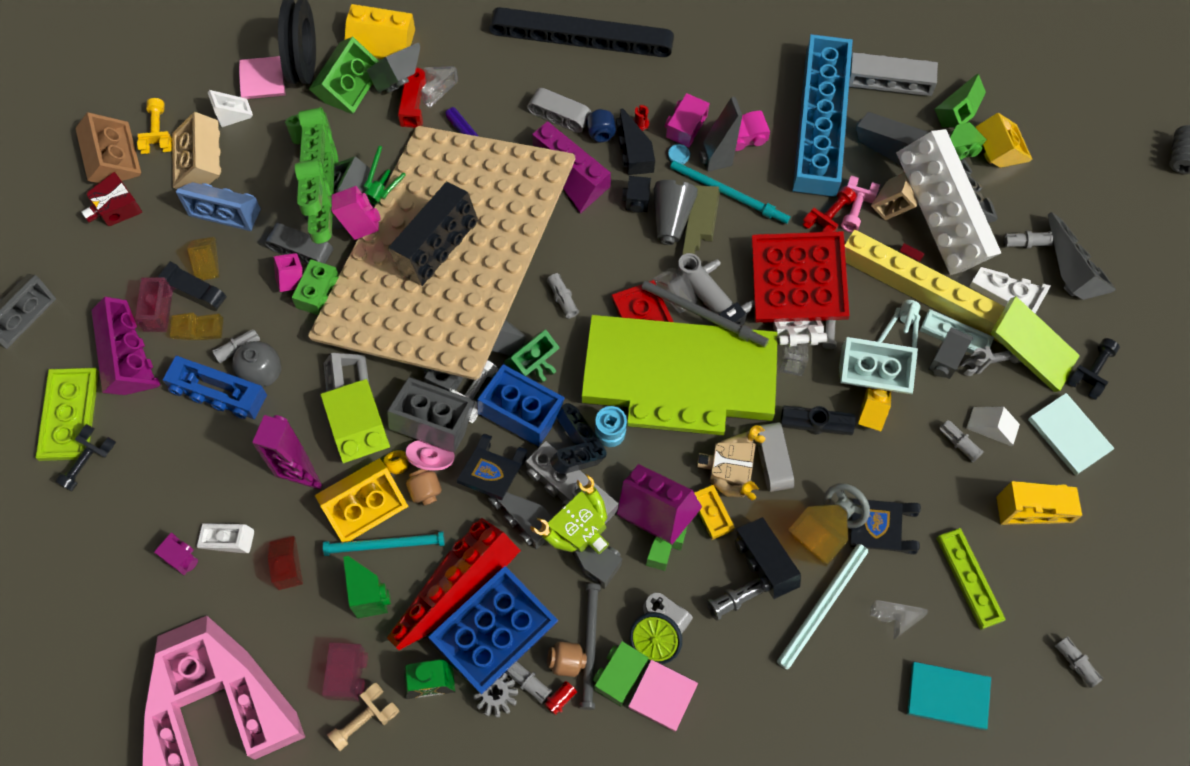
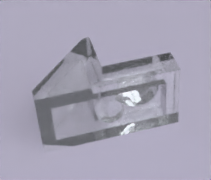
[421,66,459,108]
[870,600,928,640]

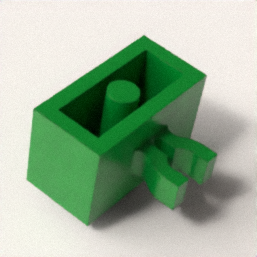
[503,329,560,383]

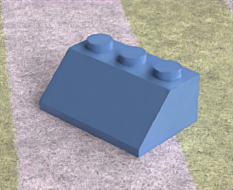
[176,182,261,231]

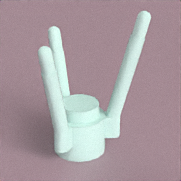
[877,300,921,348]

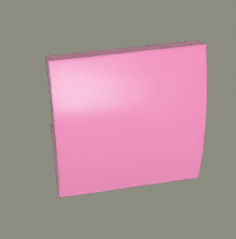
[239,56,286,99]

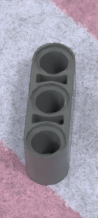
[265,223,333,265]

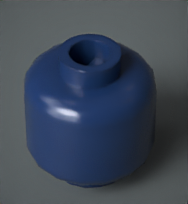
[587,109,616,142]

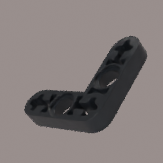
[550,403,607,474]

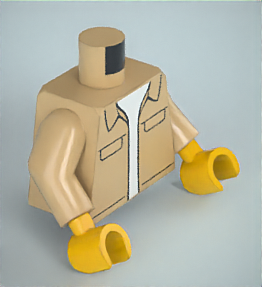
[697,425,765,500]

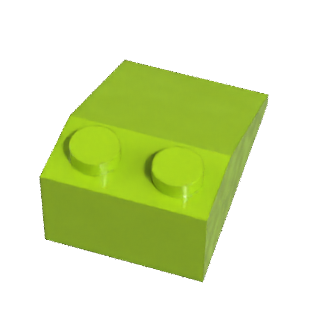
[321,379,391,463]

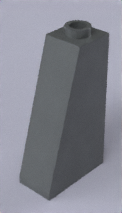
[856,112,930,166]

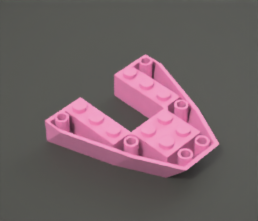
[143,616,305,766]

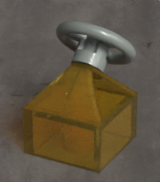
[788,483,870,567]

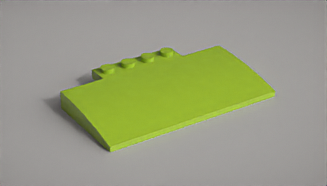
[582,315,777,435]

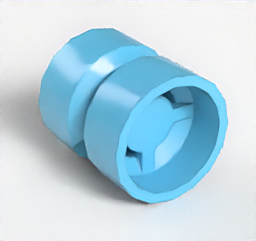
[595,406,627,447]

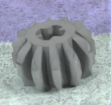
[473,673,518,718]

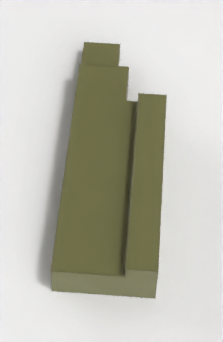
[683,185,720,255]

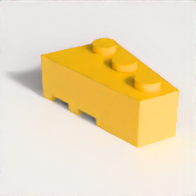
[996,481,1082,525]

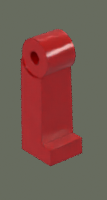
[398,68,427,128]

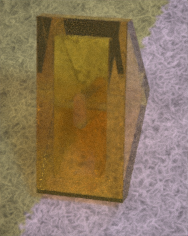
[187,237,219,280]

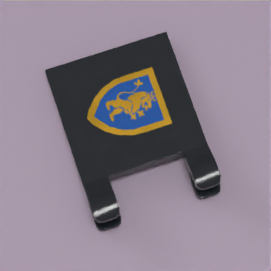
[457,434,528,500]
[850,498,921,555]

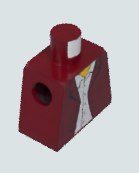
[81,172,143,226]

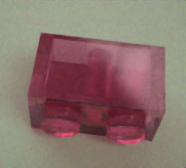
[135,278,173,332]
[322,643,368,702]

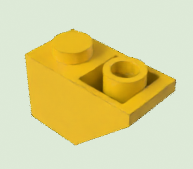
[858,387,891,431]

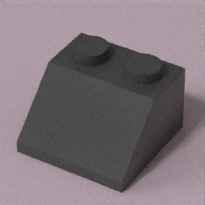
[367,42,421,93]

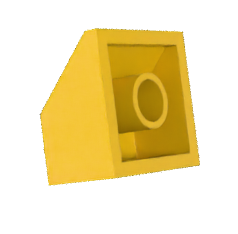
[975,113,1033,168]

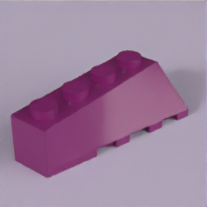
[532,121,611,214]
[91,297,160,395]
[252,415,322,490]

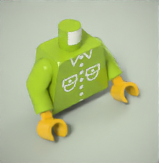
[531,474,609,554]

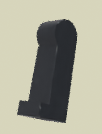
[158,261,227,311]

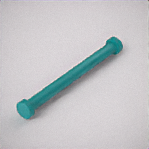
[323,531,445,556]

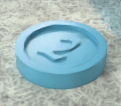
[668,144,690,164]

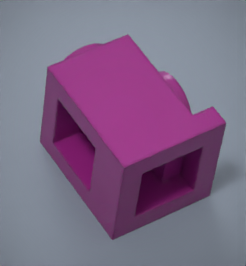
[154,532,198,575]

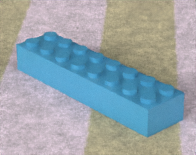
[793,34,853,197]

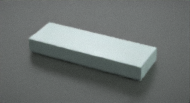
[919,309,994,356]

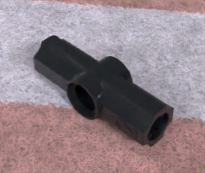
[780,405,856,435]

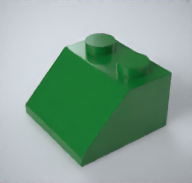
[343,556,391,619]

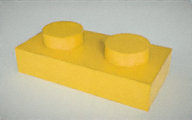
[694,485,735,540]

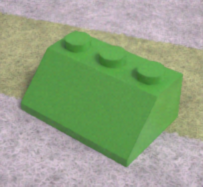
[309,37,379,114]

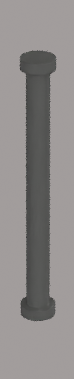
[579,584,601,710]

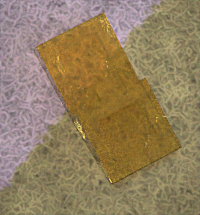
[170,313,223,340]

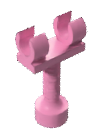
[841,175,880,232]

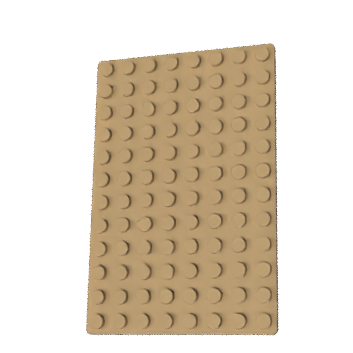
[308,126,575,380]

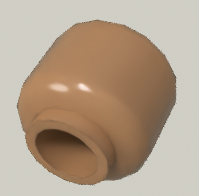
[406,469,442,506]
[547,642,587,677]

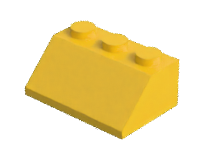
[345,4,415,59]
[315,458,408,542]

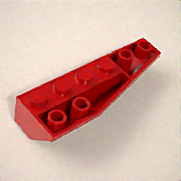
[387,518,521,650]

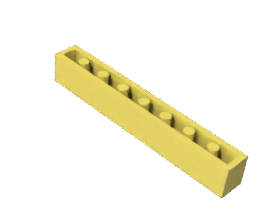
[845,229,1005,345]

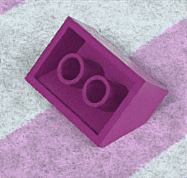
[617,464,702,545]

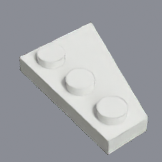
[969,267,1050,313]

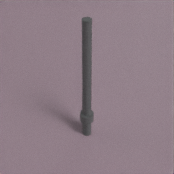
[642,280,769,347]

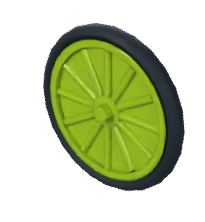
[629,612,682,664]

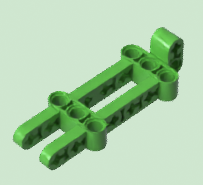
[285,107,338,244]

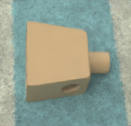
[871,172,918,220]

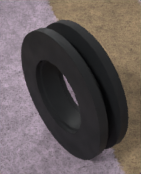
[278,0,316,84]

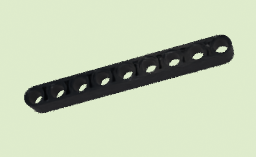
[489,7,674,57]

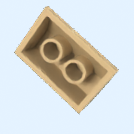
[172,112,221,189]

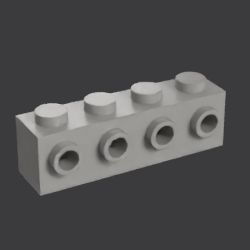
[849,53,938,96]
[526,441,618,524]

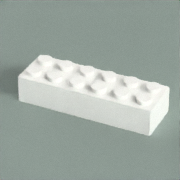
[896,129,1001,275]

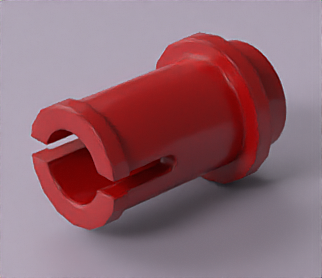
[633,105,649,131]
[544,681,577,715]

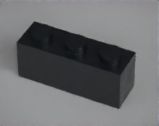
[735,517,801,599]

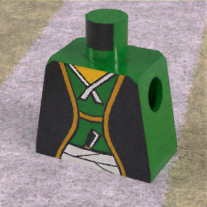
[404,660,455,699]

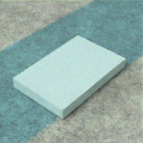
[1028,393,1114,476]

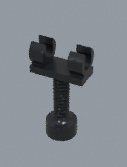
[1067,338,1120,400]
[55,424,116,491]

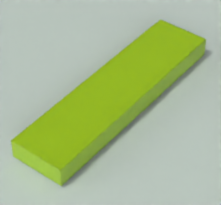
[936,528,1006,630]

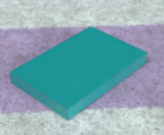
[907,662,991,730]

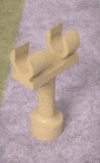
[327,682,400,751]

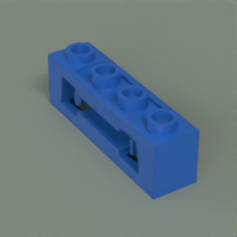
[163,356,267,420]

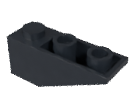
[616,109,655,175]

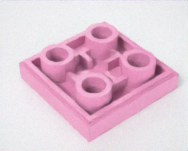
[628,660,698,732]

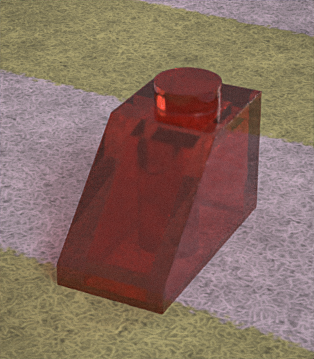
[268,536,303,590]

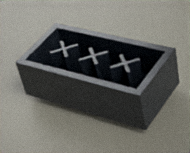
[388,181,478,286]

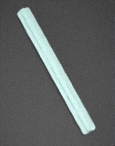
[777,544,868,669]

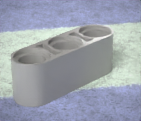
[527,88,592,133]
[757,422,794,492]

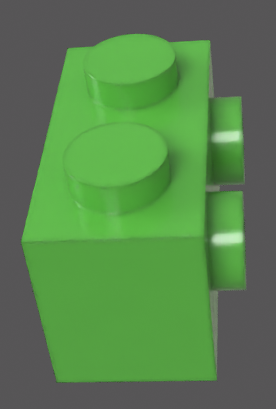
[292,260,339,315]

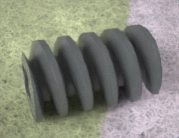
[1169,125,1190,175]

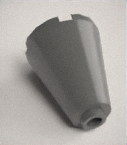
[653,180,698,245]

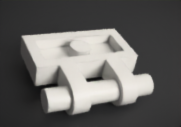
[773,321,827,347]

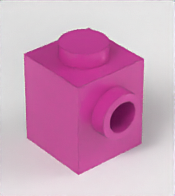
[274,253,302,292]

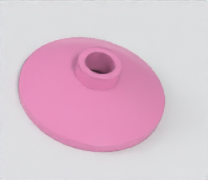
[406,440,454,470]

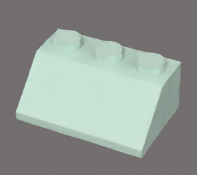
[839,337,918,394]

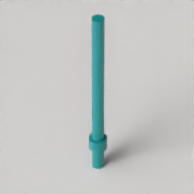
[670,160,791,224]

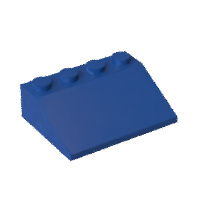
[429,566,558,695]

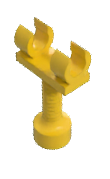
[137,98,172,154]

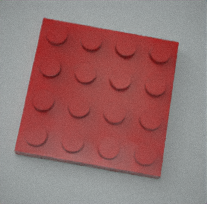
[752,231,850,323]

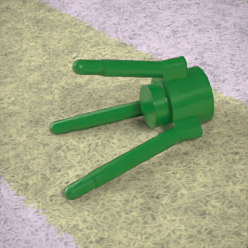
[363,146,406,205]

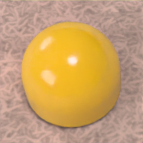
[383,450,409,474]

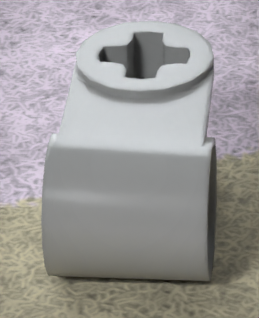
[643,593,693,634]

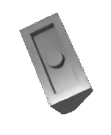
[323,353,369,392]

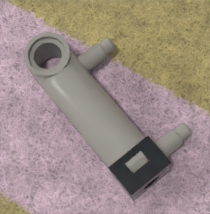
[677,253,755,327]

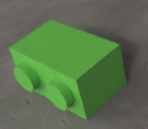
[593,641,649,707]

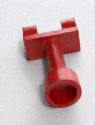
[802,186,857,232]

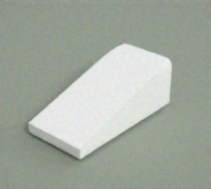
[197,524,254,553]

